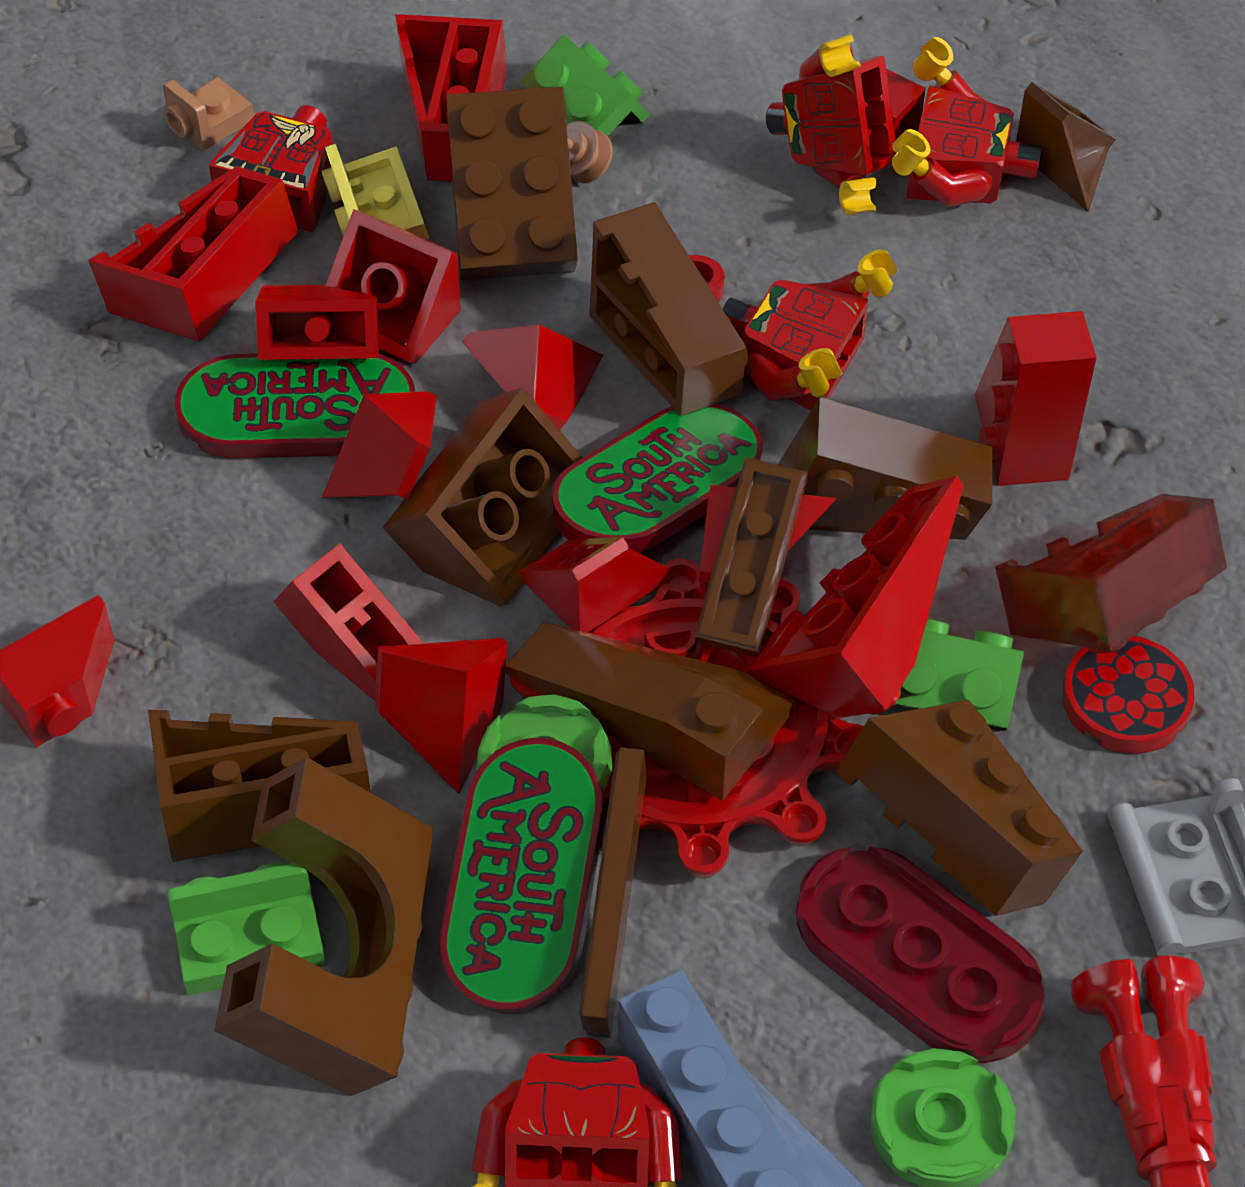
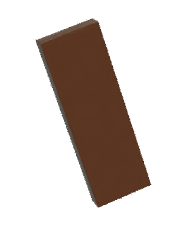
[694,458,808,658]

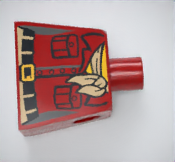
[209,105,333,232]

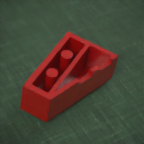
[88,166,298,342]

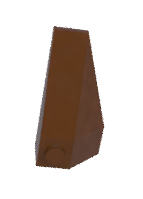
[505,622,797,801]

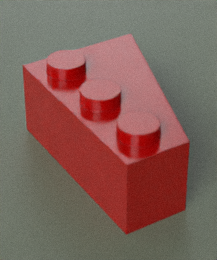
[395,14,507,182]
[974,311,1097,486]

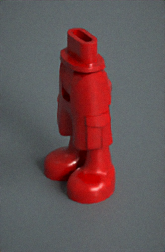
[1070,955,1217,1187]

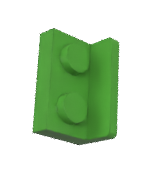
[167,862,326,996]

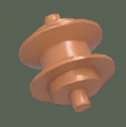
[567,121,613,184]

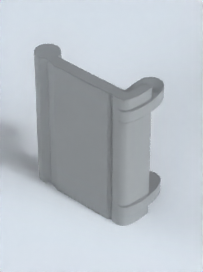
[1107,778,1245,956]

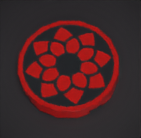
[1063,635,1195,754]

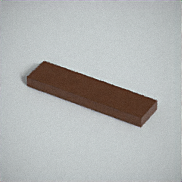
[579,748,647,1038]

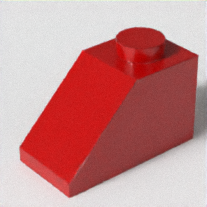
[255,285,379,360]
[0,595,115,748]

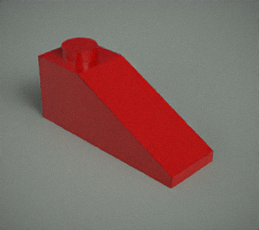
[273,543,423,701]

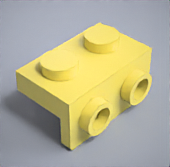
[321,144,429,239]

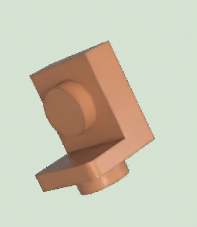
[163,77,254,151]

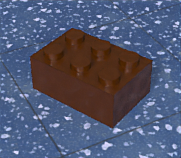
[447,87,578,280]

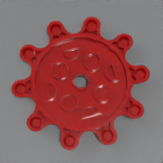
[509,558,863,879]

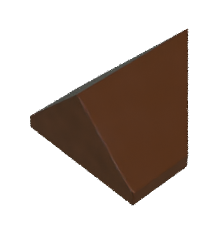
[1016,82,1116,212]

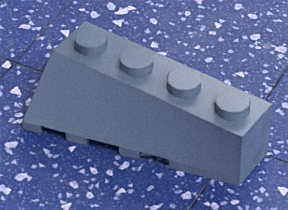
[618,970,865,1187]

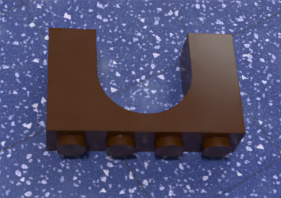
[214,757,434,1096]

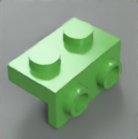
[520,34,650,136]
[894,619,1024,730]

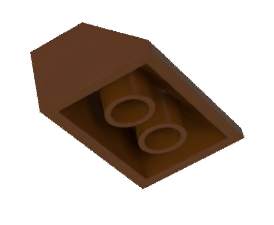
[383,387,583,606]

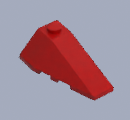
[749,475,964,718]

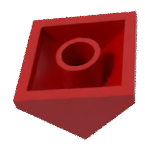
[326,209,461,363]

